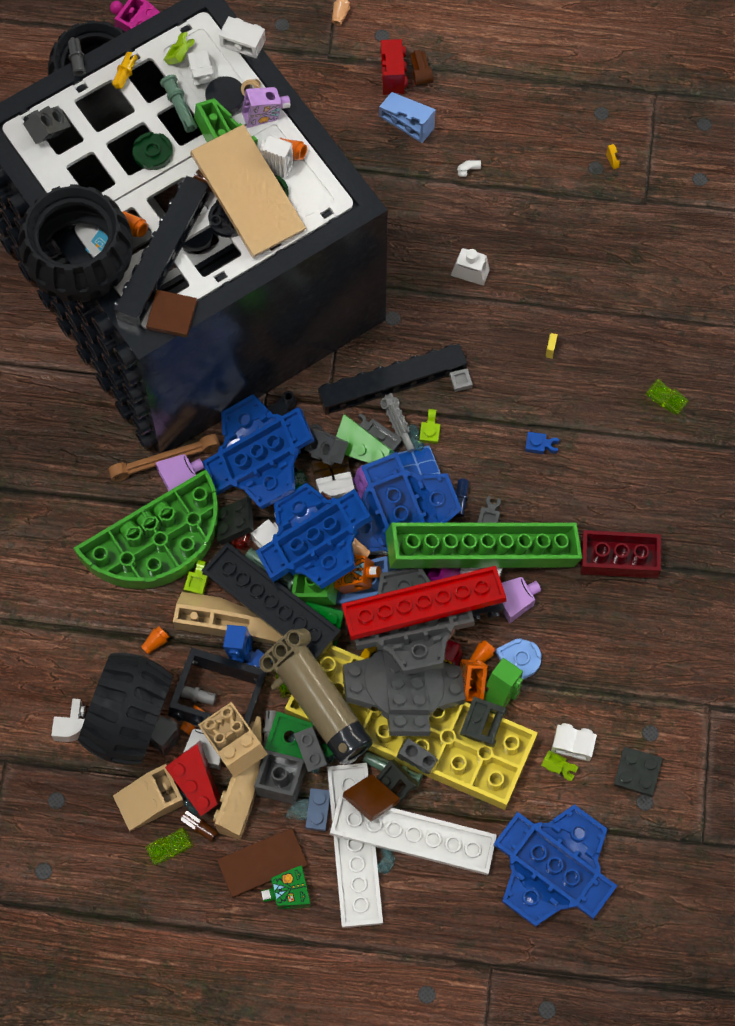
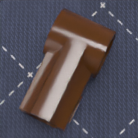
[410,50,433,86]

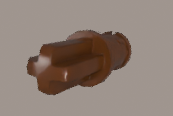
[180,810,219,842]

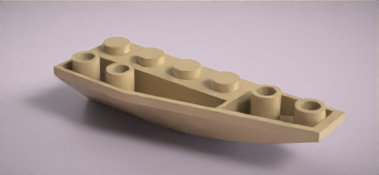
[173,592,283,644]
[213,716,262,840]

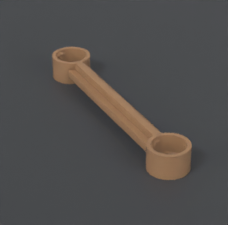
[108,434,221,482]

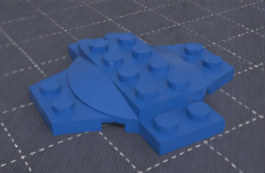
[202,394,315,509]
[355,452,462,552]
[256,483,373,589]
[493,804,617,927]

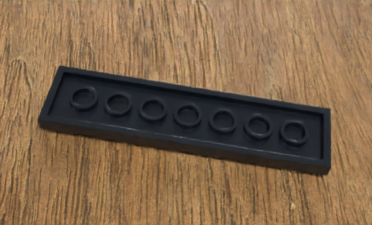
[202,543,342,661]

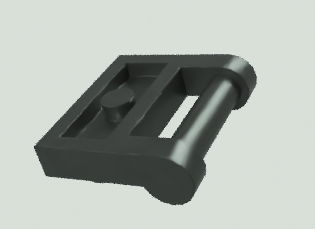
[460,697,507,747]
[376,759,418,809]

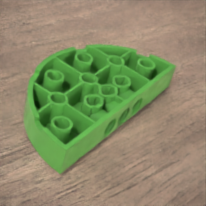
[74,469,219,589]

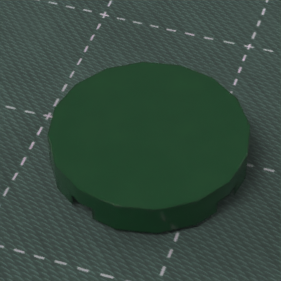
[133,132,173,170]

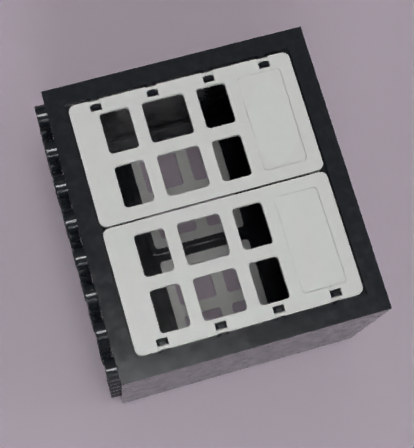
[0,0,388,454]

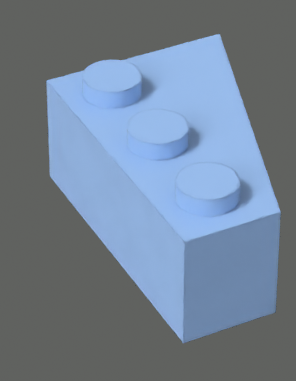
[379,92,436,143]

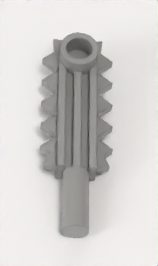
[380,393,415,452]

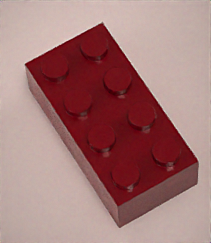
[580,530,661,579]

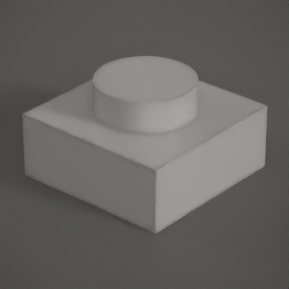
[449,368,473,392]

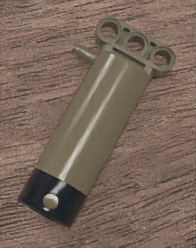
[259,628,373,764]

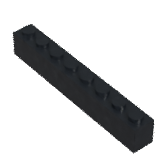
[113,176,210,328]
[318,344,467,415]

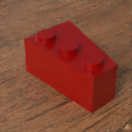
[381,39,408,95]
[165,740,220,816]

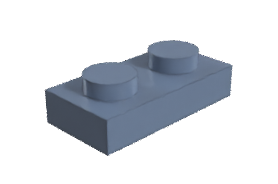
[305,788,330,832]

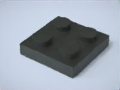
[217,497,254,545]
[613,747,663,797]

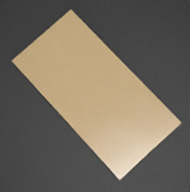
[190,124,306,258]

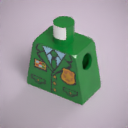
[261,865,311,910]

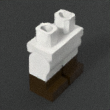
[311,456,354,499]

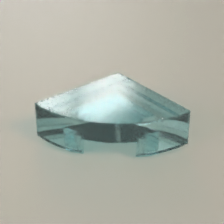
[180,790,198,815]
[286,799,309,820]

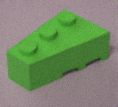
[194,98,258,145]
[336,414,395,463]
[484,658,523,714]

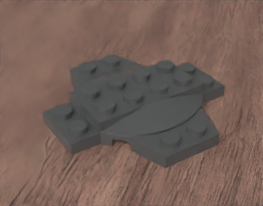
[355,568,475,675]
[342,650,466,736]

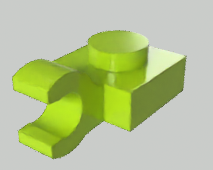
[163,32,195,65]
[419,409,440,444]
[184,560,208,595]
[541,750,578,781]

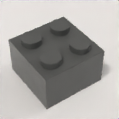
[254,750,307,805]

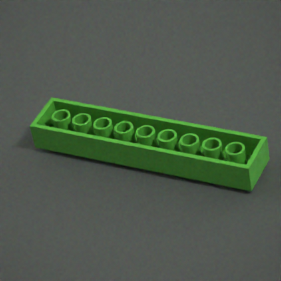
[385,523,582,568]

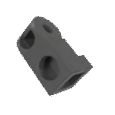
[397,738,438,774]

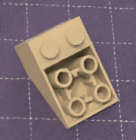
[198,702,268,778]
[113,764,185,832]

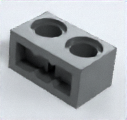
[23,106,71,144]
[304,428,348,465]
[149,716,181,756]
[294,726,329,772]

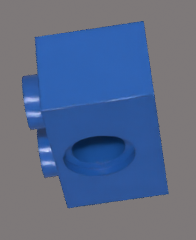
[223,625,253,663]

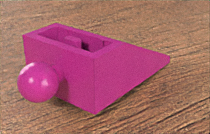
[110,0,160,32]

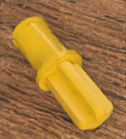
[112,52,138,89]

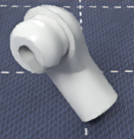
[457,160,481,177]

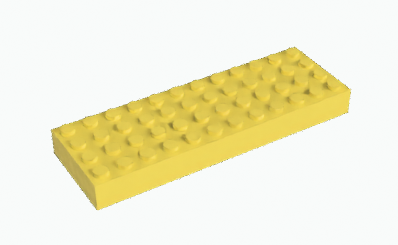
[285,645,538,810]

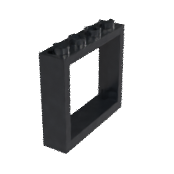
[168,647,267,727]

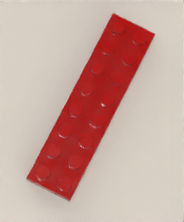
[341,566,507,640]

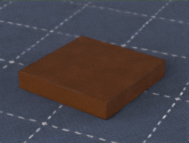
[146,290,198,338]
[342,774,400,822]

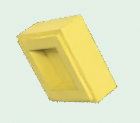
[546,333,558,359]

